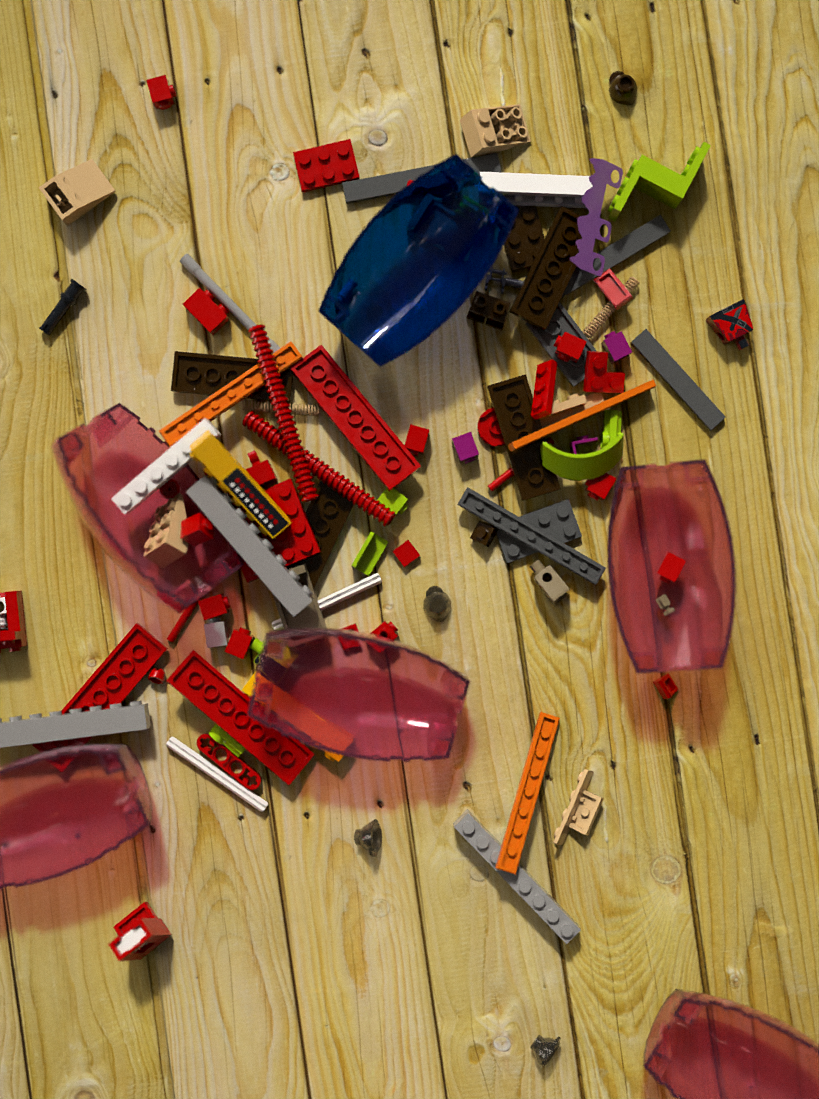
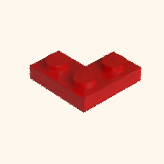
[583,351,625,393]

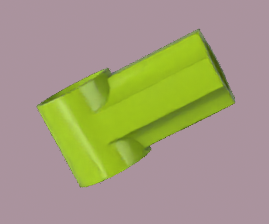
[600,410,622,447]
[208,724,245,757]

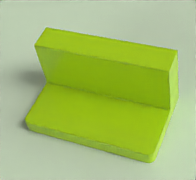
[351,531,388,576]

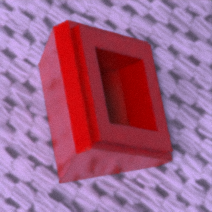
[653,673,678,699]

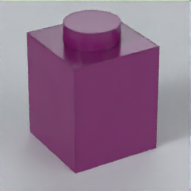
[601,331,632,364]
[451,432,479,464]

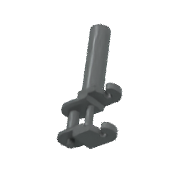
[484,266,524,294]

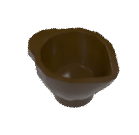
[609,71,638,106]

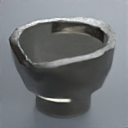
[423,586,451,622]
[354,819,382,857]
[530,1035,561,1068]

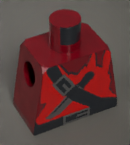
[706,299,753,351]

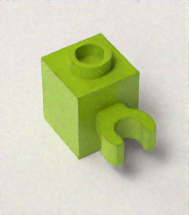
[377,488,409,516]

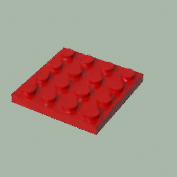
[232,478,321,583]

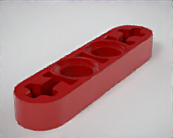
[196,733,262,790]

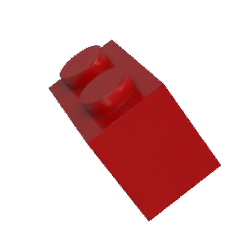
[183,287,230,336]

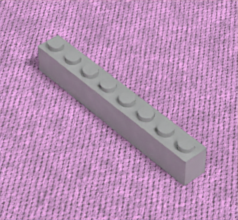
[186,475,313,617]
[0,700,151,748]
[453,809,581,944]

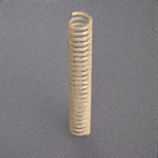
[582,276,639,340]
[242,400,320,416]

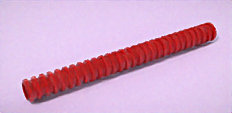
[248,324,319,502]
[242,411,395,527]

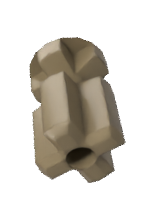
[655,594,675,616]

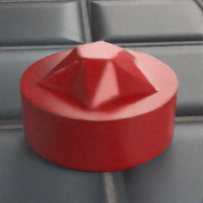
[159,479,180,499]

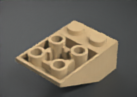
[460,104,531,157]
[39,159,116,226]
[143,494,189,568]

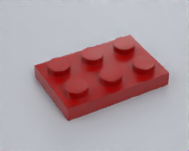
[293,139,360,193]

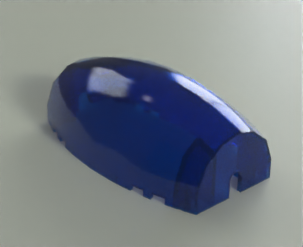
[318,153,518,367]

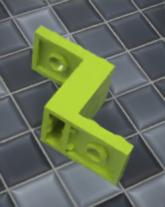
[608,142,711,222]

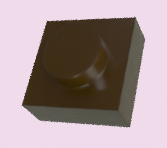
[470,521,498,548]

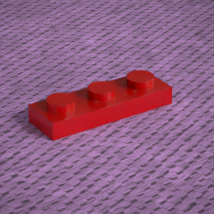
[531,359,557,420]

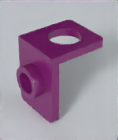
[569,435,598,454]

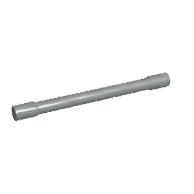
[180,254,280,354]

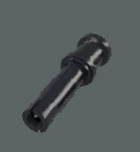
[39,279,87,336]

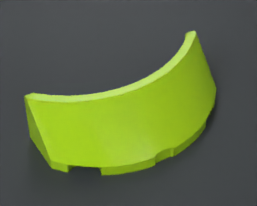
[540,433,624,481]

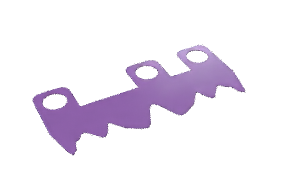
[569,158,623,276]

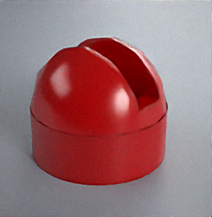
[148,667,165,684]

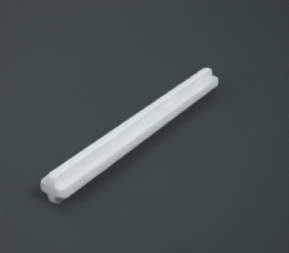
[272,573,382,632]
[166,737,268,812]

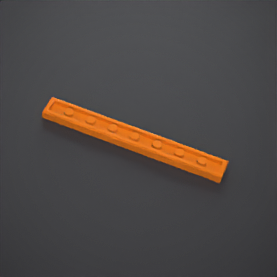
[159,342,303,448]
[507,379,656,452]
[495,712,560,875]

